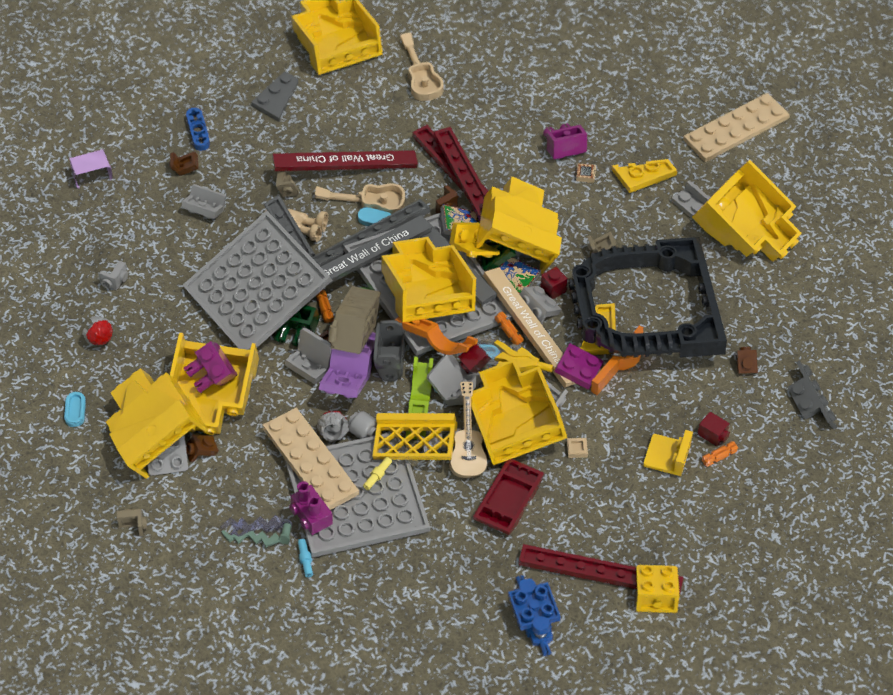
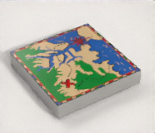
[440,204,478,236]
[500,257,541,294]

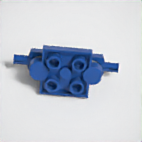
[508,575,561,656]

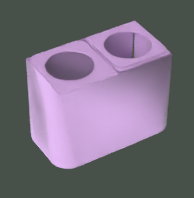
[69,150,113,188]

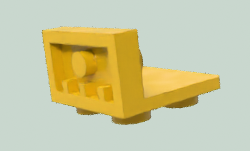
[449,222,500,258]
[643,430,693,476]
[636,565,679,613]

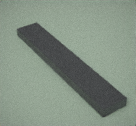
[420,222,497,306]

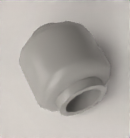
[348,411,377,439]

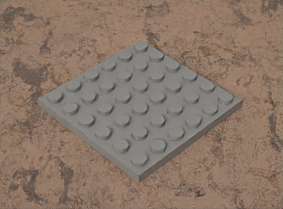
[183,211,333,350]
[284,432,430,558]

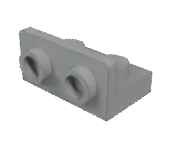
[671,180,711,223]

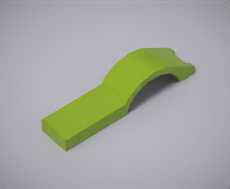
[406,357,433,440]

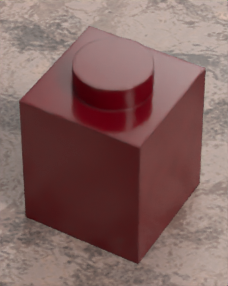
[540,266,568,299]
[458,344,492,373]
[697,412,730,446]

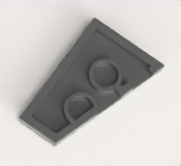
[251,71,299,122]

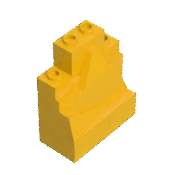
[291,0,383,75]
[692,160,802,262]
[476,177,562,274]
[381,237,476,322]
[170,333,259,435]
[471,359,568,465]
[106,368,208,479]

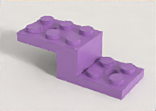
[319,332,376,398]

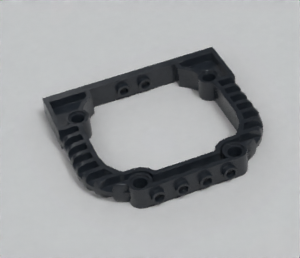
[569,237,727,358]

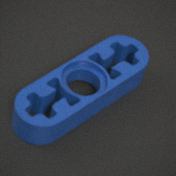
[186,108,210,151]

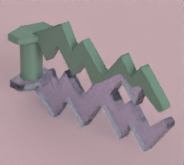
[220,515,293,547]

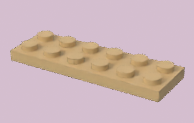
[683,93,790,162]
[263,407,359,510]

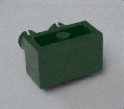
[274,305,320,347]

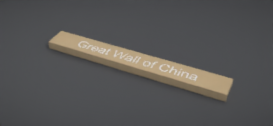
[483,267,576,388]

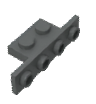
[788,360,838,429]

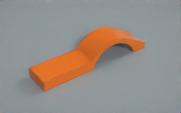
[395,317,478,355]
[591,325,644,395]

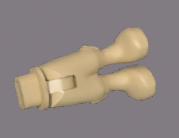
[265,209,328,242]

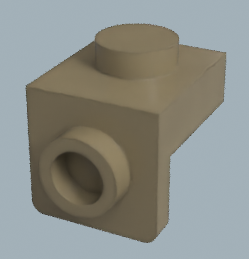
[587,231,618,253]
[117,509,147,537]

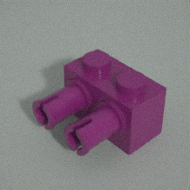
[543,123,587,159]
[184,341,238,393]
[289,481,333,535]

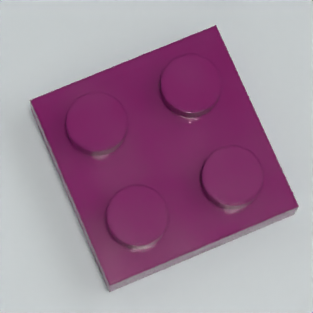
[554,343,603,390]

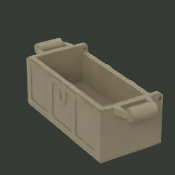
[328,286,381,354]

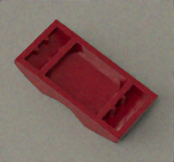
[473,459,544,535]

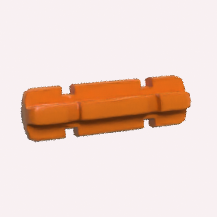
[316,290,334,323]
[494,311,524,346]
[702,441,738,466]

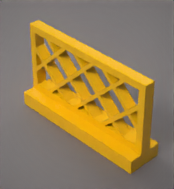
[372,413,457,460]

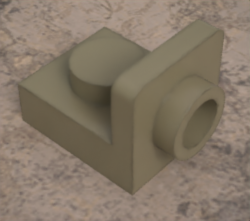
[276,171,299,197]

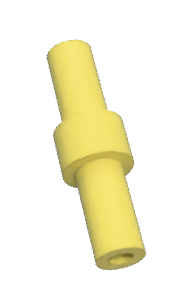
[363,457,392,490]

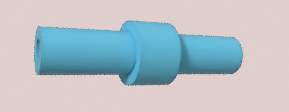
[298,539,313,577]

